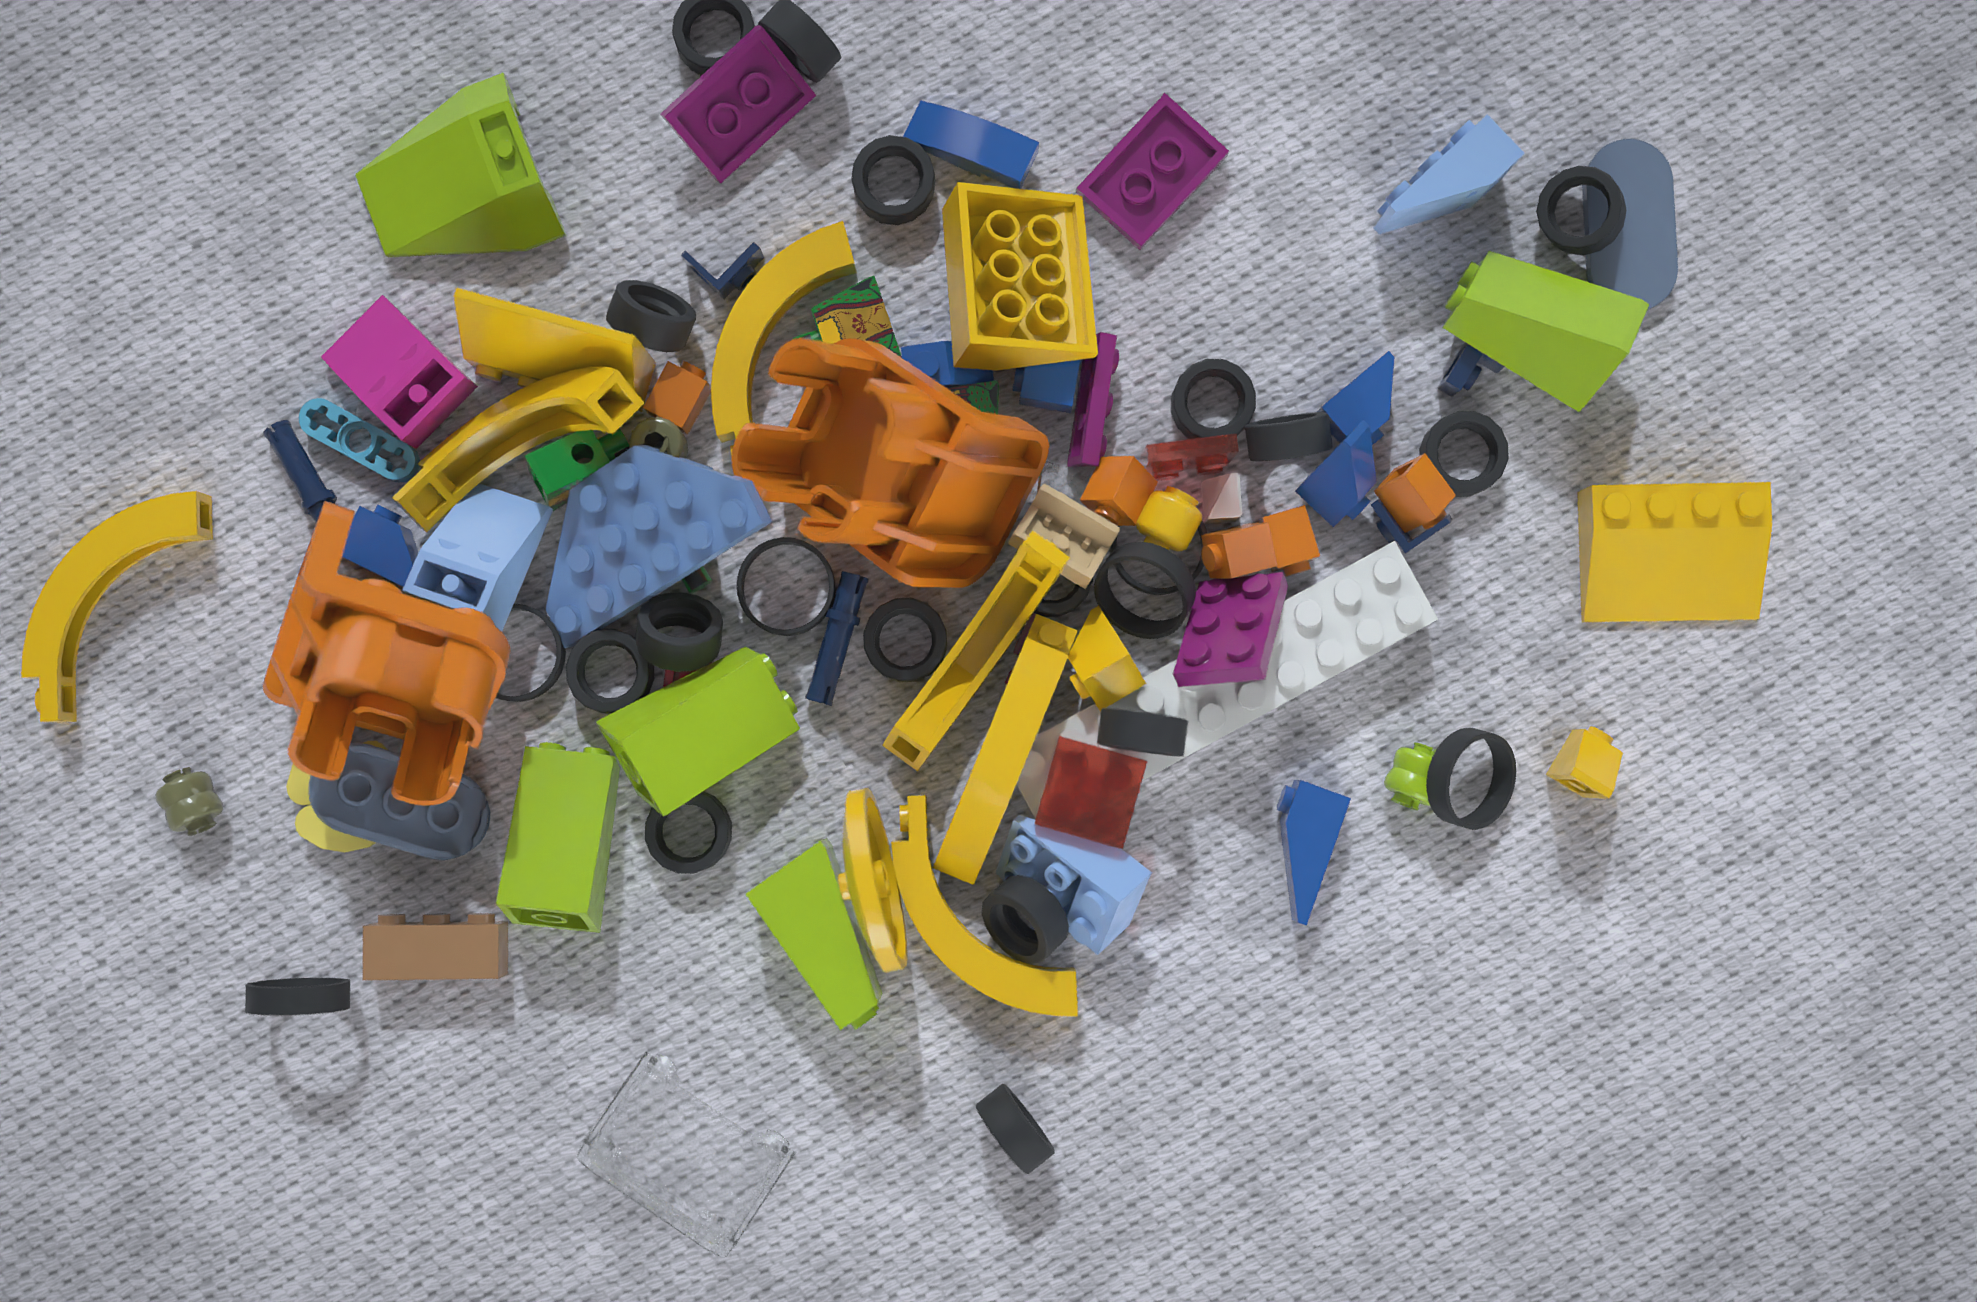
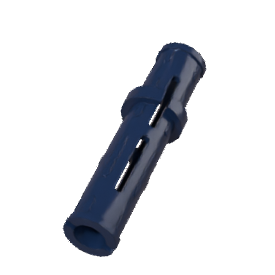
[263,420,337,524]
[805,571,869,706]

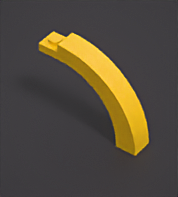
[711,221,857,455]
[392,367,644,532]
[21,491,213,723]
[882,530,1070,772]
[933,614,1078,885]
[891,795,1078,1017]

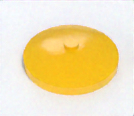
[838,787,907,973]

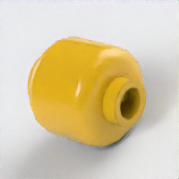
[1136,486,1202,552]

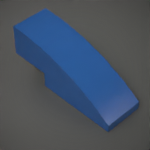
[903,100,1039,189]

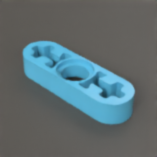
[299,398,420,483]

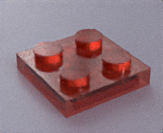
[1140,434,1239,481]
[1034,736,1148,849]

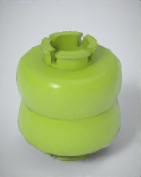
[1384,742,1436,811]

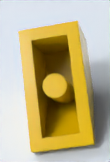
[1068,605,1147,711]
[1546,726,1623,799]

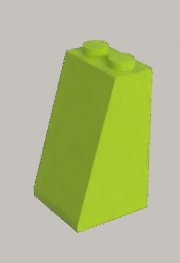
[1442,251,1649,412]
[596,646,800,816]
[496,742,620,933]
[745,838,883,1030]

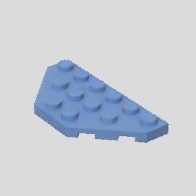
[546,445,772,648]

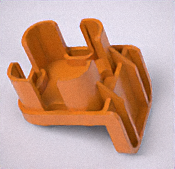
[732,338,1049,588]
[262,501,510,805]

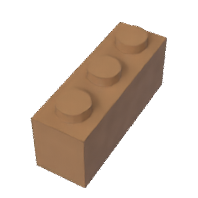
[362,913,508,980]

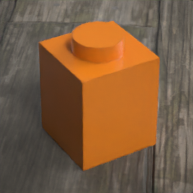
[643,361,711,435]
[1374,453,1456,533]
[1080,456,1158,526]
[1257,505,1320,577]
[1201,522,1277,578]

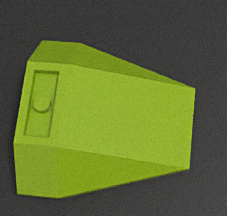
[355,72,567,257]

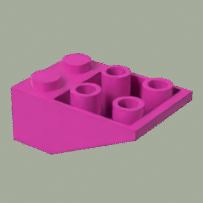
[321,294,478,449]

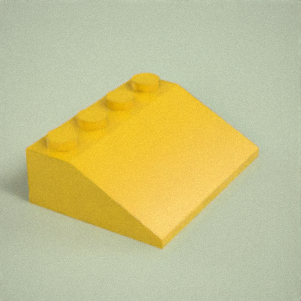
[942,182,1098,371]
[453,287,656,412]
[1577,482,1772,623]

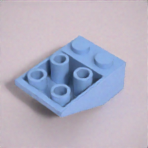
[1373,114,1525,234]
[402,484,553,631]
[996,815,1152,955]

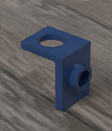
[681,242,764,300]
[1371,499,1453,554]

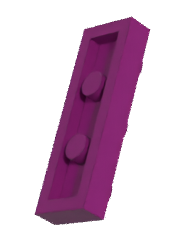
[1067,332,1119,470]

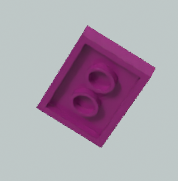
[660,25,817,184]
[1076,93,1229,251]
[1173,572,1288,687]

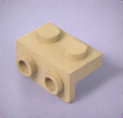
[1008,484,1120,589]

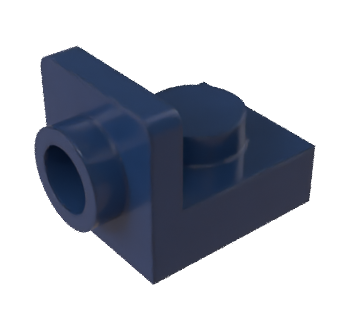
[1437,342,1505,397]

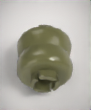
[629,417,688,459]
[155,767,223,836]

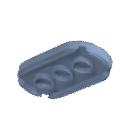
[1582,139,1678,311]
[308,743,490,860]

